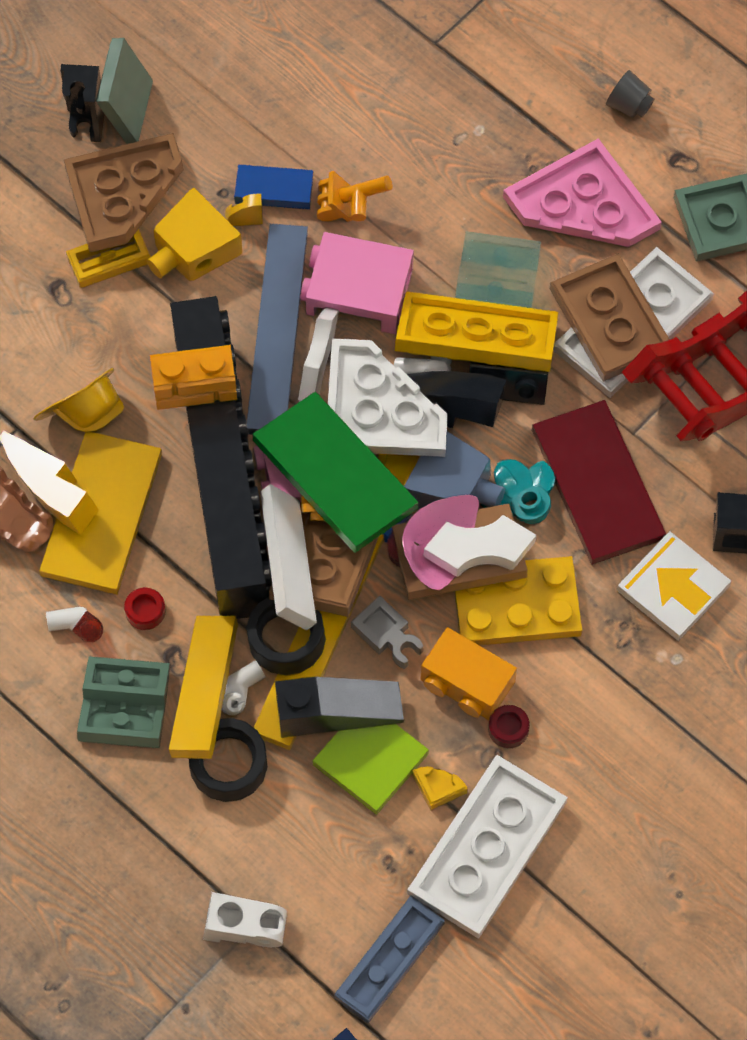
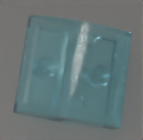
[455,231,541,308]

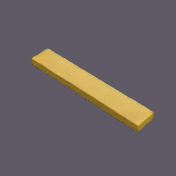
[254,535,384,750]

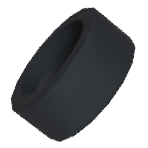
[246,596,326,675]
[188,718,268,802]

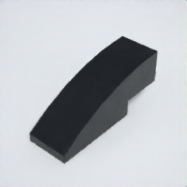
[407,371,507,429]

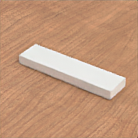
[260,484,317,630]

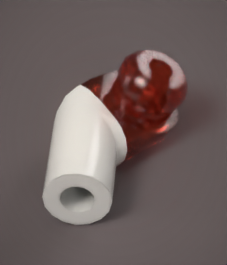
[46,607,103,642]

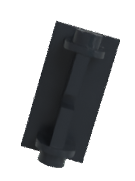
[469,362,548,405]

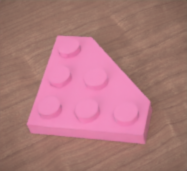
[503,138,662,247]

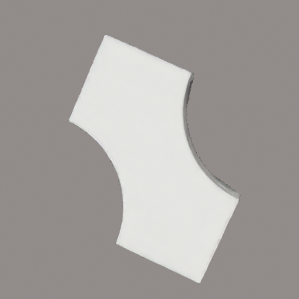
[298,307,339,402]
[423,515,537,577]

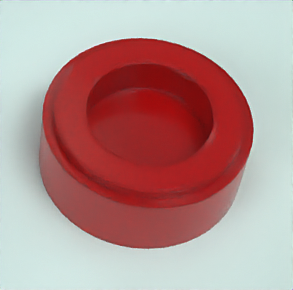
[124,587,166,630]

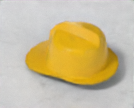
[33,368,124,432]

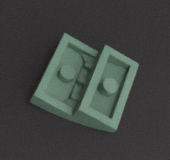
[77,656,170,748]

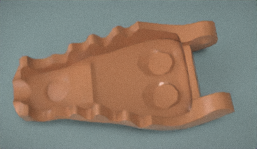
[0,466,53,552]

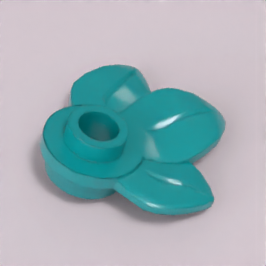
[481,459,555,524]

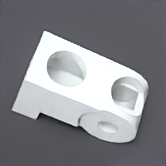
[203,892,287,947]

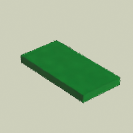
[252,391,419,553]

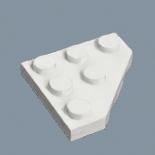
[328,338,447,457]

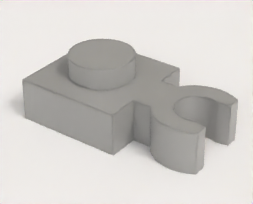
[351,596,423,669]

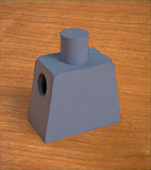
[404,431,505,509]

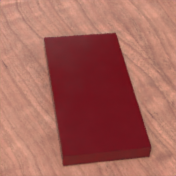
[532,400,666,565]

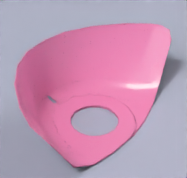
[402,495,479,590]

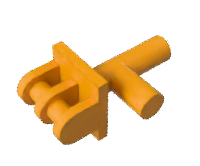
[317,171,393,222]

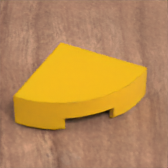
[225,193,263,226]
[412,766,468,810]

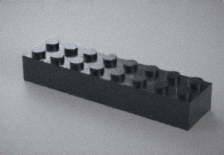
[170,296,272,619]

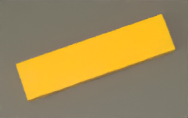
[169,616,238,759]

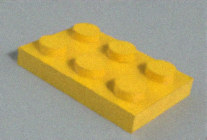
[454,556,582,645]

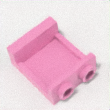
[300,232,414,334]

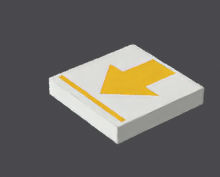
[617,531,731,641]

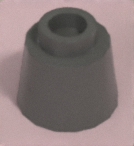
[606,70,655,118]

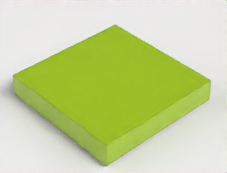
[312,724,429,815]

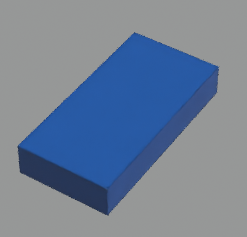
[234,164,313,209]

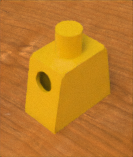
[147,187,243,281]

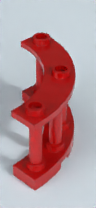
[621,291,747,441]

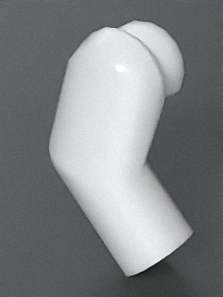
[394,356,452,374]
[222,660,266,715]

